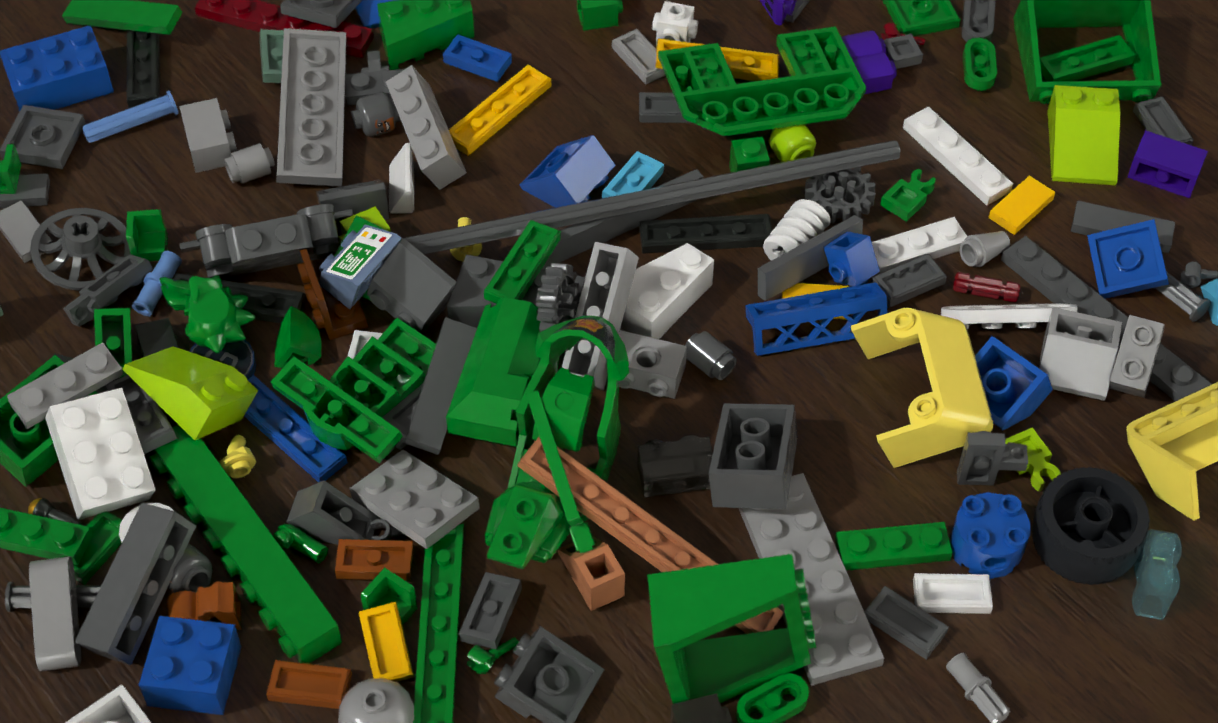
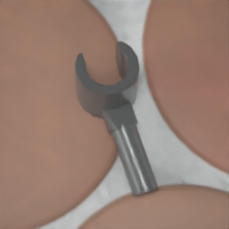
[1181,261,1218,288]
[370,519,405,540]

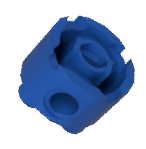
[950,492,1031,579]

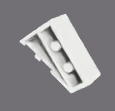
[620,243,714,339]

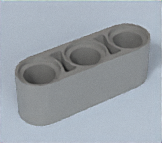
[29,556,81,671]

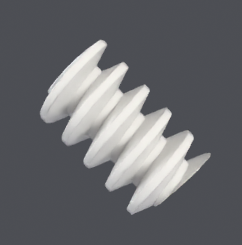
[763,199,831,261]

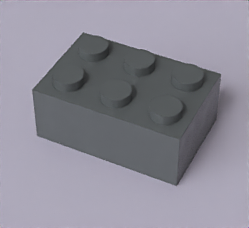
[709,403,798,509]

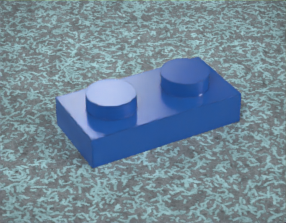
[443,34,512,82]

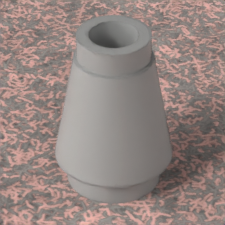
[959,231,1010,267]

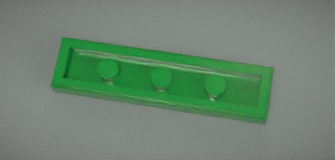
[62,0,182,35]

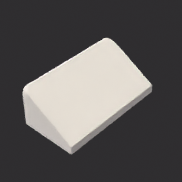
[389,143,414,214]

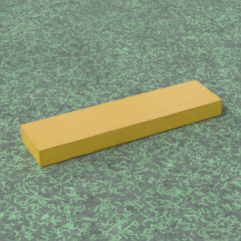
[655,38,779,81]
[449,64,552,156]

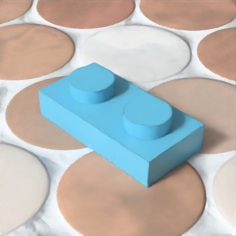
[602,151,664,198]

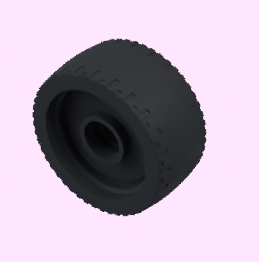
[1032,467,1150,585]

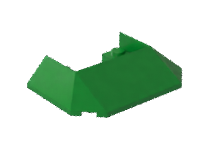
[658,26,866,136]

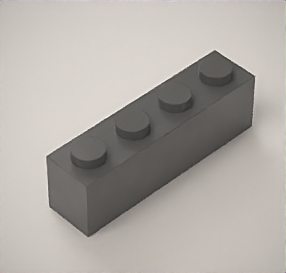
[75,502,196,665]

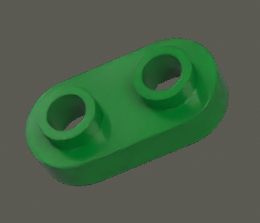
[963,38,997,90]
[736,673,809,723]

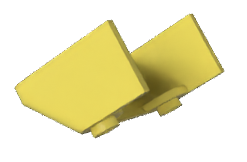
[851,308,993,468]
[1126,382,1218,521]

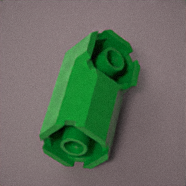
[446,297,541,447]

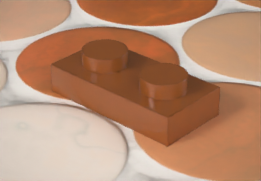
[335,539,414,581]

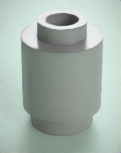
[224,143,275,184]

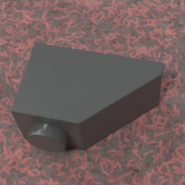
[287,480,379,545]

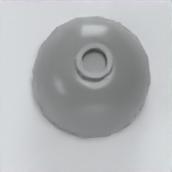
[338,678,414,723]

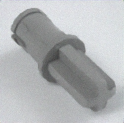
[946,653,1010,723]

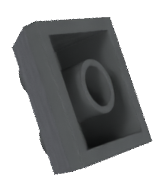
[367,238,457,334]

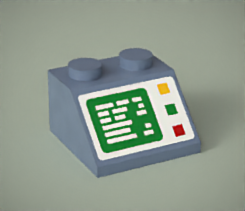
[319,224,402,309]

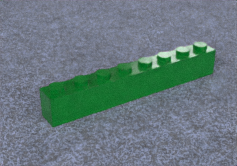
[149,425,342,664]

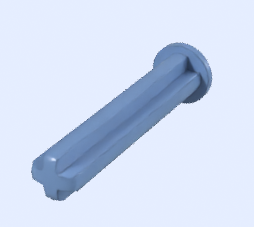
[82,91,179,143]

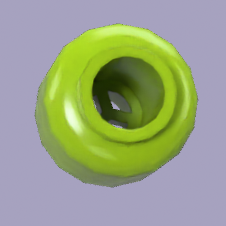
[769,124,816,162]

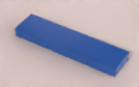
[244,375,348,483]

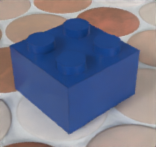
[139,616,242,715]

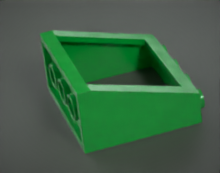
[1013,0,1161,104]
[648,554,817,717]

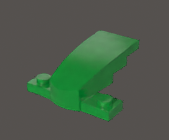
[270,318,436,464]

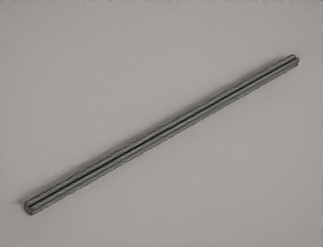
[401,140,901,255]

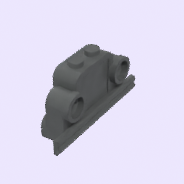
[179,204,353,279]

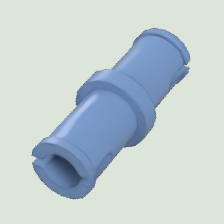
[132,251,182,317]

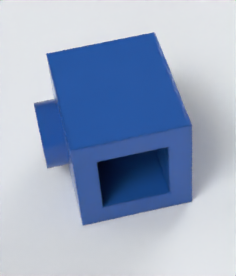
[824,231,880,287]

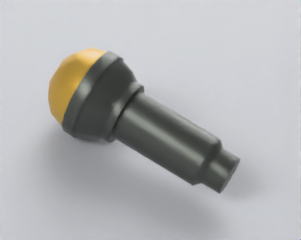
[28,498,82,525]

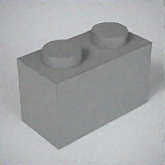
[179,98,237,173]

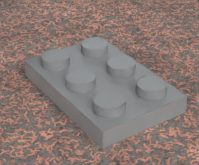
[350,450,480,549]

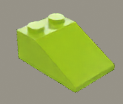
[1048,85,1120,185]
[122,346,258,440]

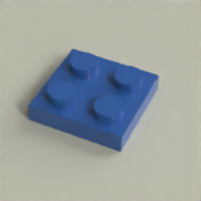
[1087,219,1169,299]

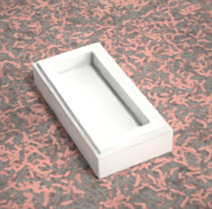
[913,573,993,614]

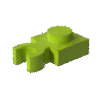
[1005,427,1061,492]

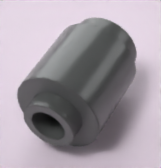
[685,331,737,380]

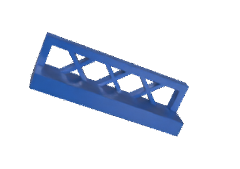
[745,282,887,356]

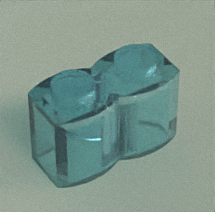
[1132,529,1182,620]

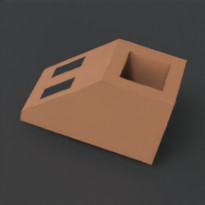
[558,536,625,611]

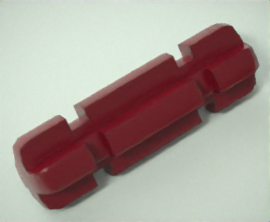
[953,272,1020,302]

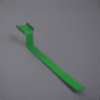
[526,390,596,554]

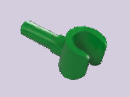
[467,637,519,674]

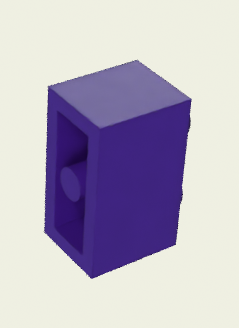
[1127,130,1208,199]

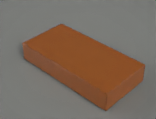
[266,660,352,709]

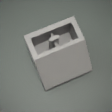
[1039,307,1122,401]

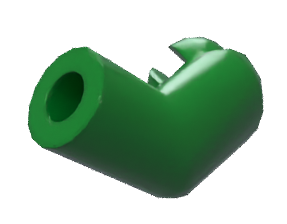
[273,524,328,563]

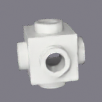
[652,1,698,47]

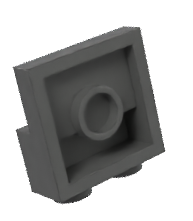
[494,626,604,723]

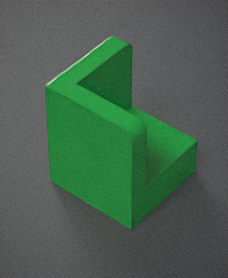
[0,144,21,194]
[126,209,168,261]
[360,567,417,626]

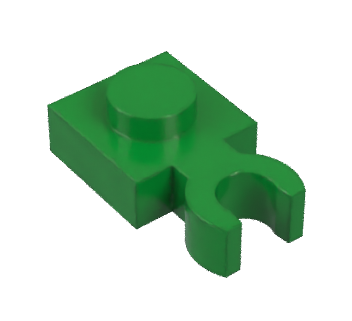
[880,169,936,222]

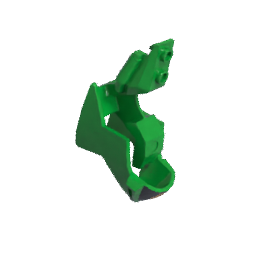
[485,316,629,569]

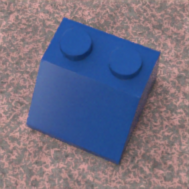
[520,135,615,208]
[975,336,1053,430]

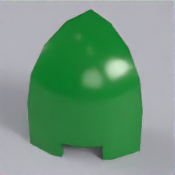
[274,306,322,368]

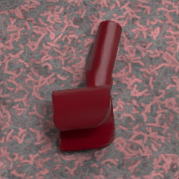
[881,23,925,46]

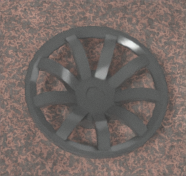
[30,208,131,290]

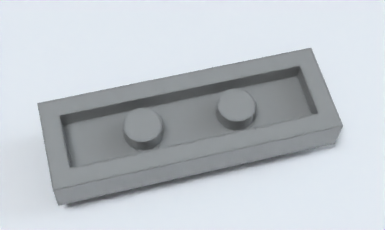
[7,342,123,429]

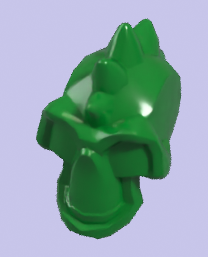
[160,275,255,354]

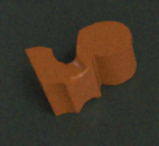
[167,581,242,630]

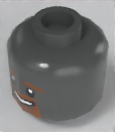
[351,92,400,137]

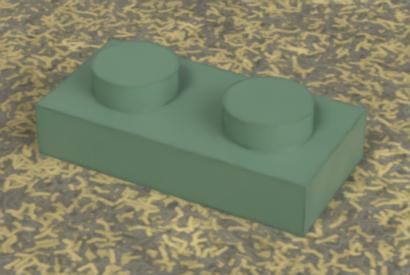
[259,29,284,83]

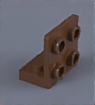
[297,248,368,340]

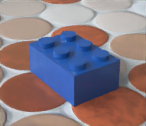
[0,25,114,111]

